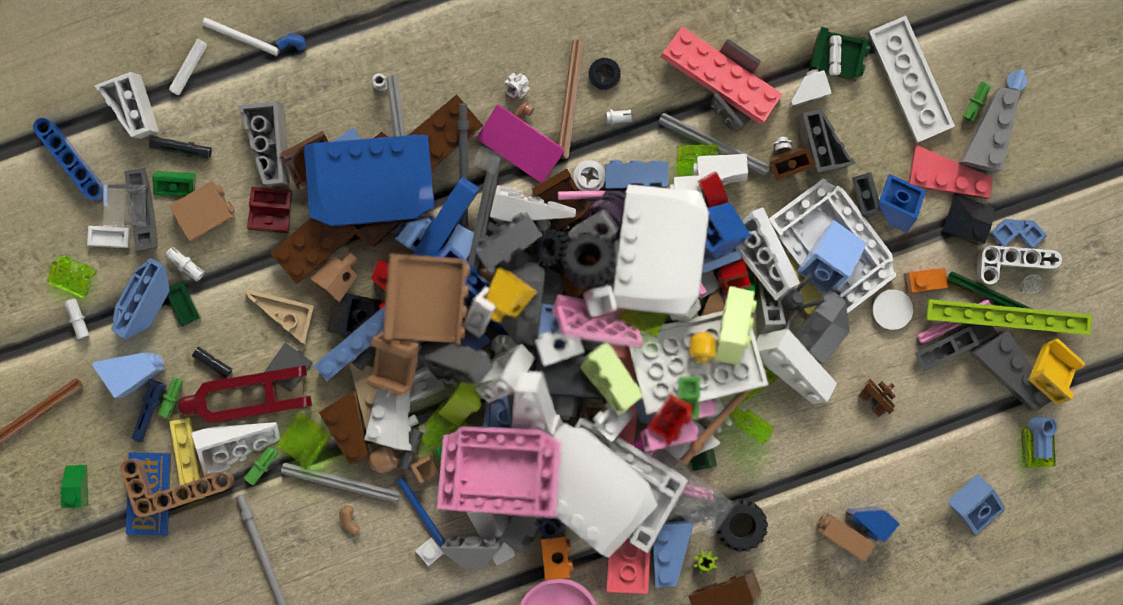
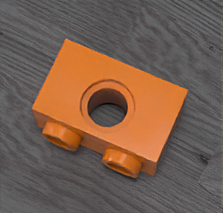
[541,535,573,581]

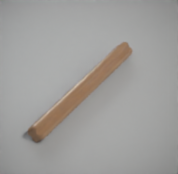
[558,39,584,159]

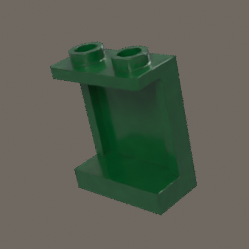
[809,27,870,81]

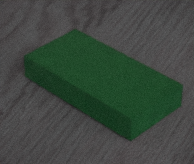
[167,281,201,327]

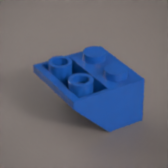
[705,203,751,259]
[846,507,900,542]

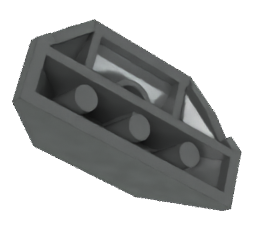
[499,262,545,346]
[793,289,850,363]

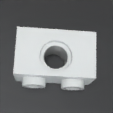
[534,326,584,366]

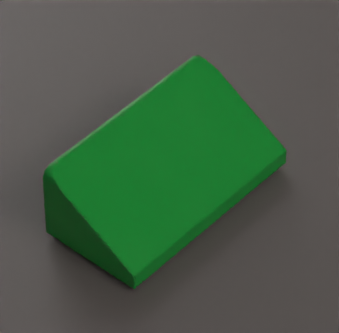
[152,171,196,197]

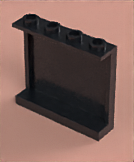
[534,333,612,404]

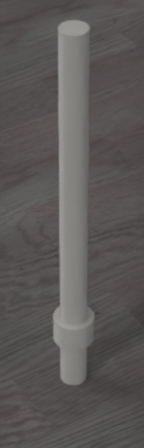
[236,494,287,605]

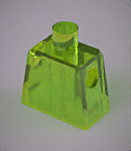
[421,399,471,447]
[729,407,775,446]

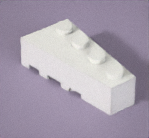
[735,208,800,300]
[756,329,837,404]

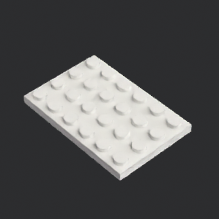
[626,311,768,415]

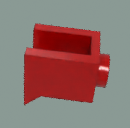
[718,258,751,294]

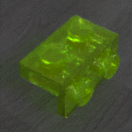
[47,255,97,298]
[1021,426,1056,468]

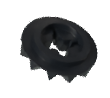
[589,58,621,90]

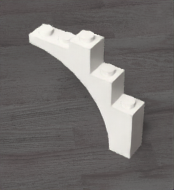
[670,154,748,196]

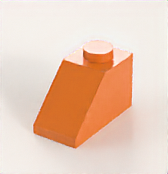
[904,268,948,293]

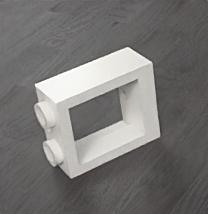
[475,344,535,403]

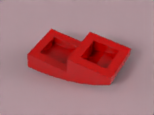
[697,171,729,209]

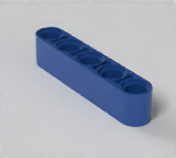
[33,118,107,201]
[412,177,480,257]

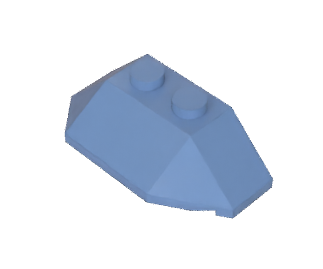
[111,258,170,339]

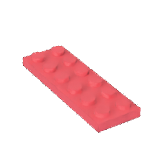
[661,27,782,125]

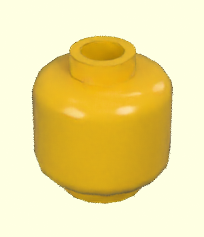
[689,332,717,363]

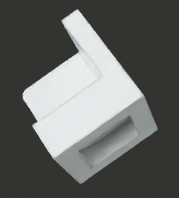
[583,286,617,317]

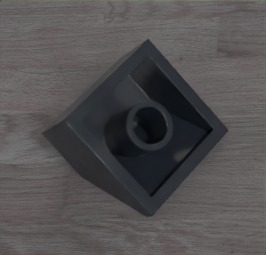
[327,293,382,335]

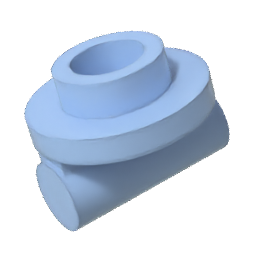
[1006,69,1027,91]

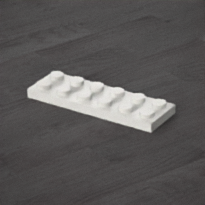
[868,16,955,143]

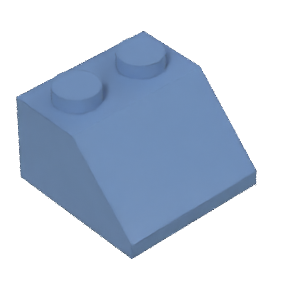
[948,475,1006,535]

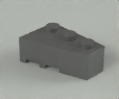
[475,212,542,273]

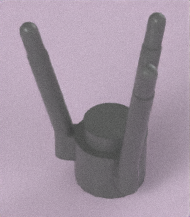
[782,274,827,312]

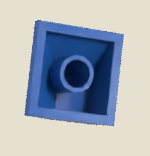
[878,174,926,233]

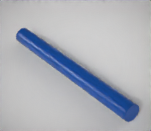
[396,477,445,548]

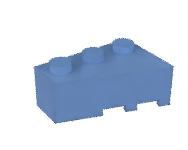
[605,160,668,191]
[652,521,694,587]

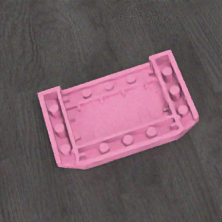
[437,427,562,517]

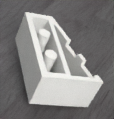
[94,72,159,139]
[512,372,556,433]

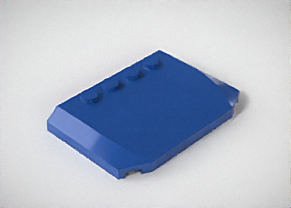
[304,135,434,227]

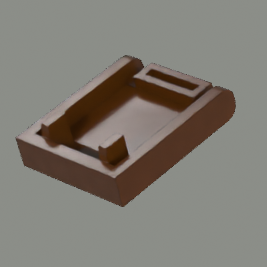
[280,131,329,190]

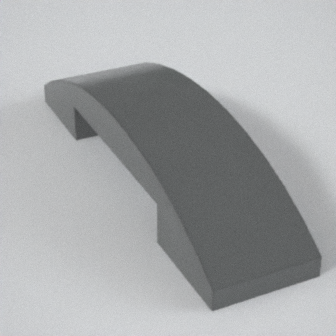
[124,168,157,251]

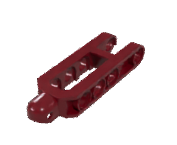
[178,365,312,423]

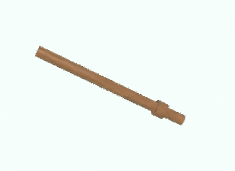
[680,369,767,465]

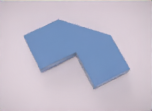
[989,219,1047,249]

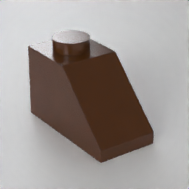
[769,147,815,180]

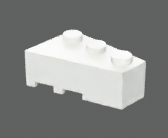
[365,389,411,451]

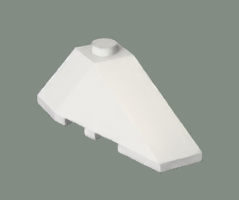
[490,185,576,223]

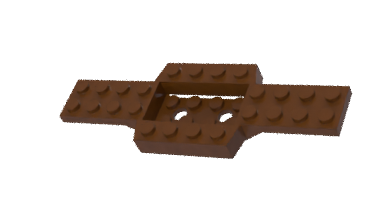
[270,94,483,284]

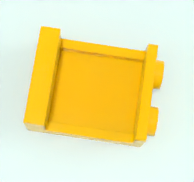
[1028,339,1085,405]

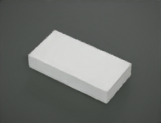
[87,226,131,248]

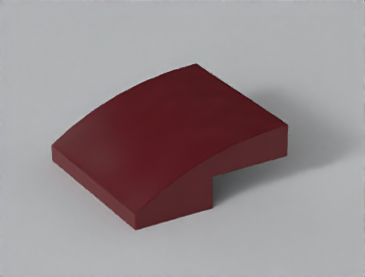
[247,186,292,233]

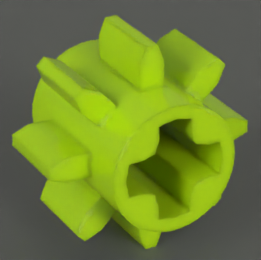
[693,549,718,575]

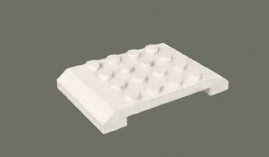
[575,418,688,553]

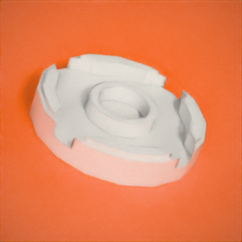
[872,289,913,330]

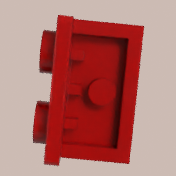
[648,393,693,446]

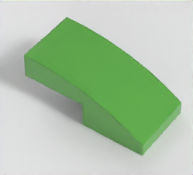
[677,377,700,419]

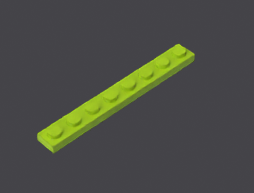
[925,299,1092,335]

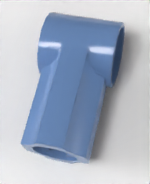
[1028,417,1057,458]

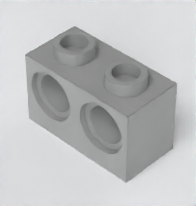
[568,208,619,242]

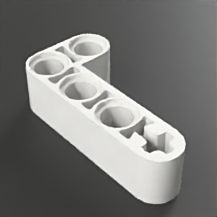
[976,246,1062,285]

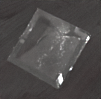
[103,184,146,227]

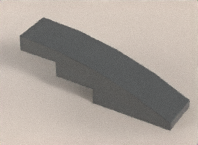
[915,324,998,371]

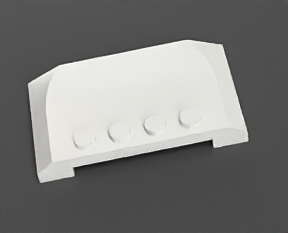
[769,178,896,313]
[613,185,709,316]
[552,424,657,558]

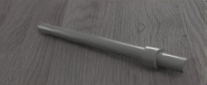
[457,104,469,226]

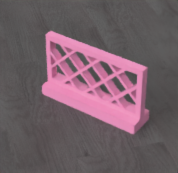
[552,295,643,348]

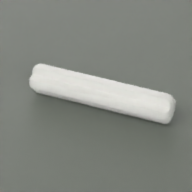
[169,39,207,95]

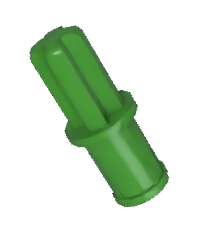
[962,82,991,122]
[157,377,183,418]
[244,447,278,485]

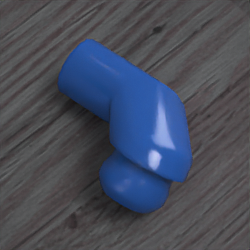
[276,34,307,50]

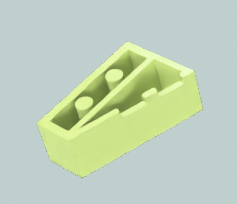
[714,287,756,365]
[580,342,643,416]

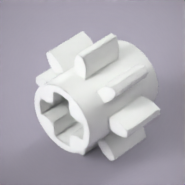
[504,73,530,99]

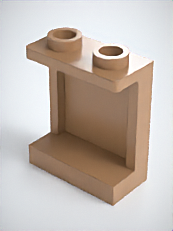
[169,181,235,243]
[367,332,419,396]

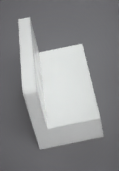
[462,287,496,338]

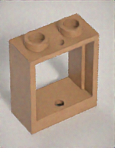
[816,513,876,562]

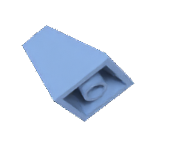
[797,220,867,293]
[92,353,166,398]

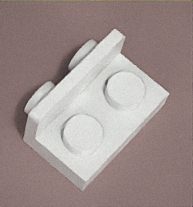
[591,402,635,444]

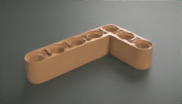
[120,458,234,517]

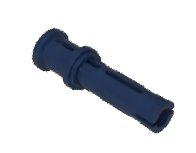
[131,379,167,442]

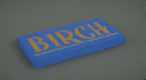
[126,452,171,536]

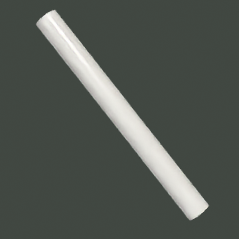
[202,18,280,56]

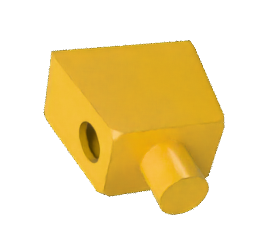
[486,268,537,322]

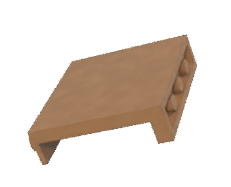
[383,253,470,344]

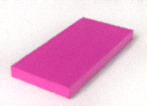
[476,104,565,183]

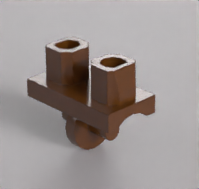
[859,378,896,417]

